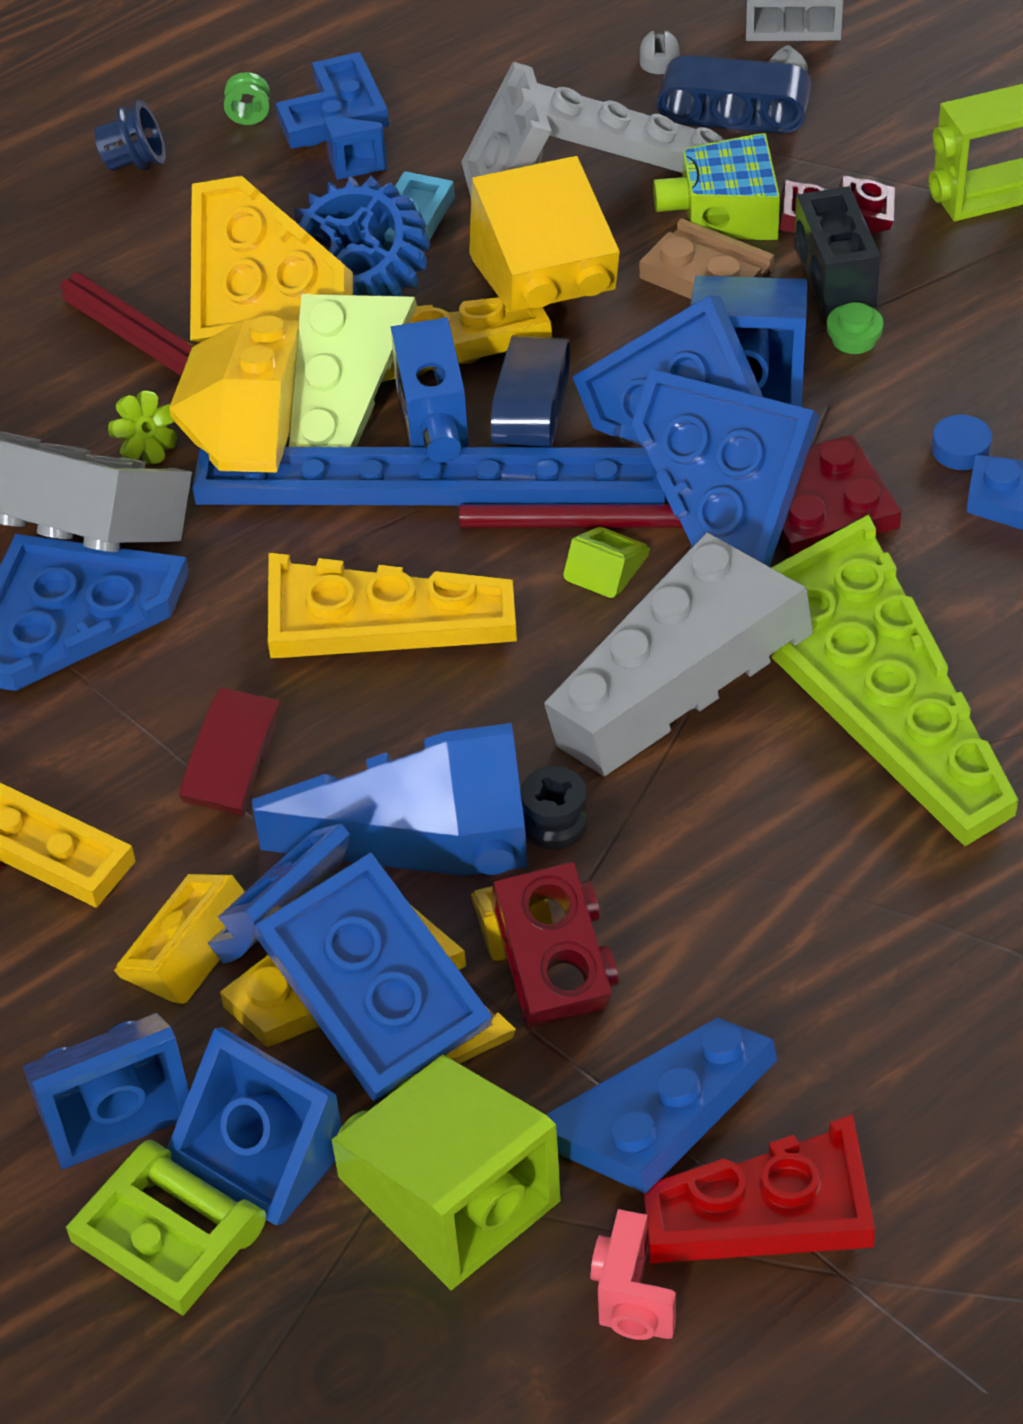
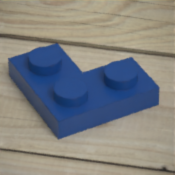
[276,52,389,149]

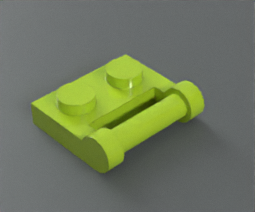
[66,1139,266,1316]

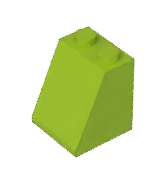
[331,1054,561,1291]

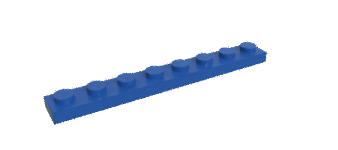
[193,447,665,506]

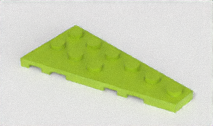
[769,514,1018,846]

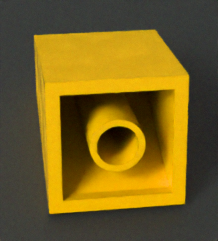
[469,156,620,312]

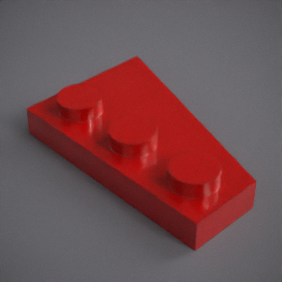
[643,1114,875,1264]

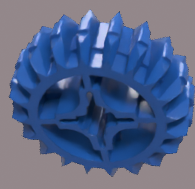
[294,175,430,297]

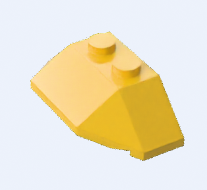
[169,316,299,473]

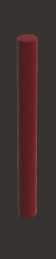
[459,504,683,528]

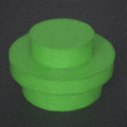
[827,302,884,354]

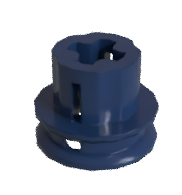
[94,99,166,171]

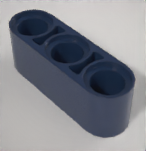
[657,55,812,133]
[491,335,570,447]

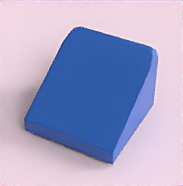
[324,116,387,180]

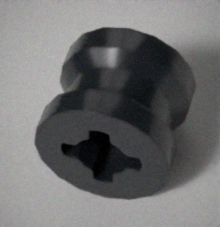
[521,766,587,849]

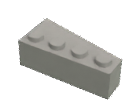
[0,431,192,552]
[544,533,813,777]

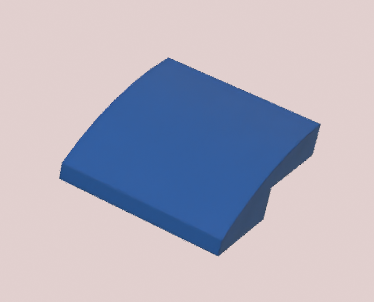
[207,823,350,964]

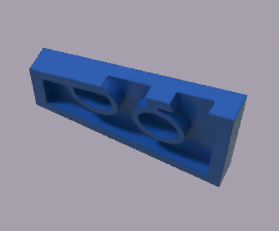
[546,1017,778,1194]

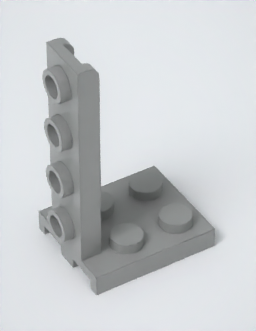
[461,62,723,197]

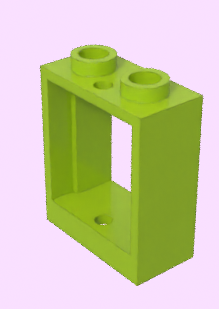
[929,84,1023,222]

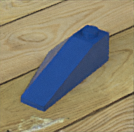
[252,723,528,876]

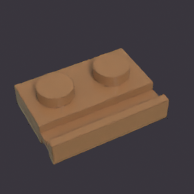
[639,218,774,299]

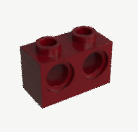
[490,862,619,1029]

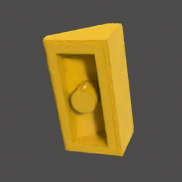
[114,874,245,1004]

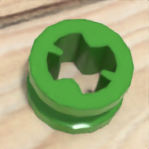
[224,72,270,125]

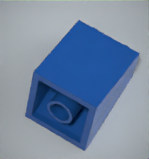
[690,276,807,407]

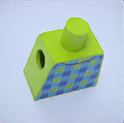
[653,133,780,240]

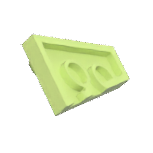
[289,294,417,447]

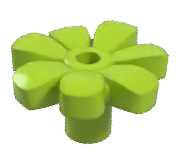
[108,390,178,465]

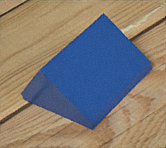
[167,1027,342,1226]

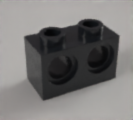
[794,186,881,316]

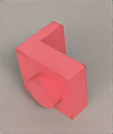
[590,1209,676,1340]

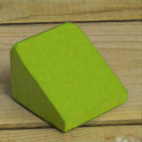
[563,526,650,598]

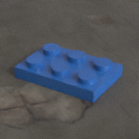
[254,853,493,1103]

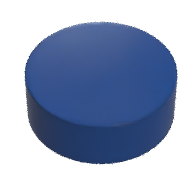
[932,415,992,470]

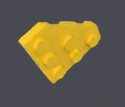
[190,176,353,344]

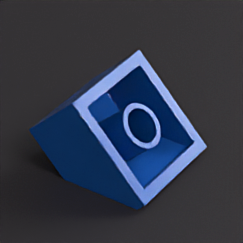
[23,1013,189,1170]

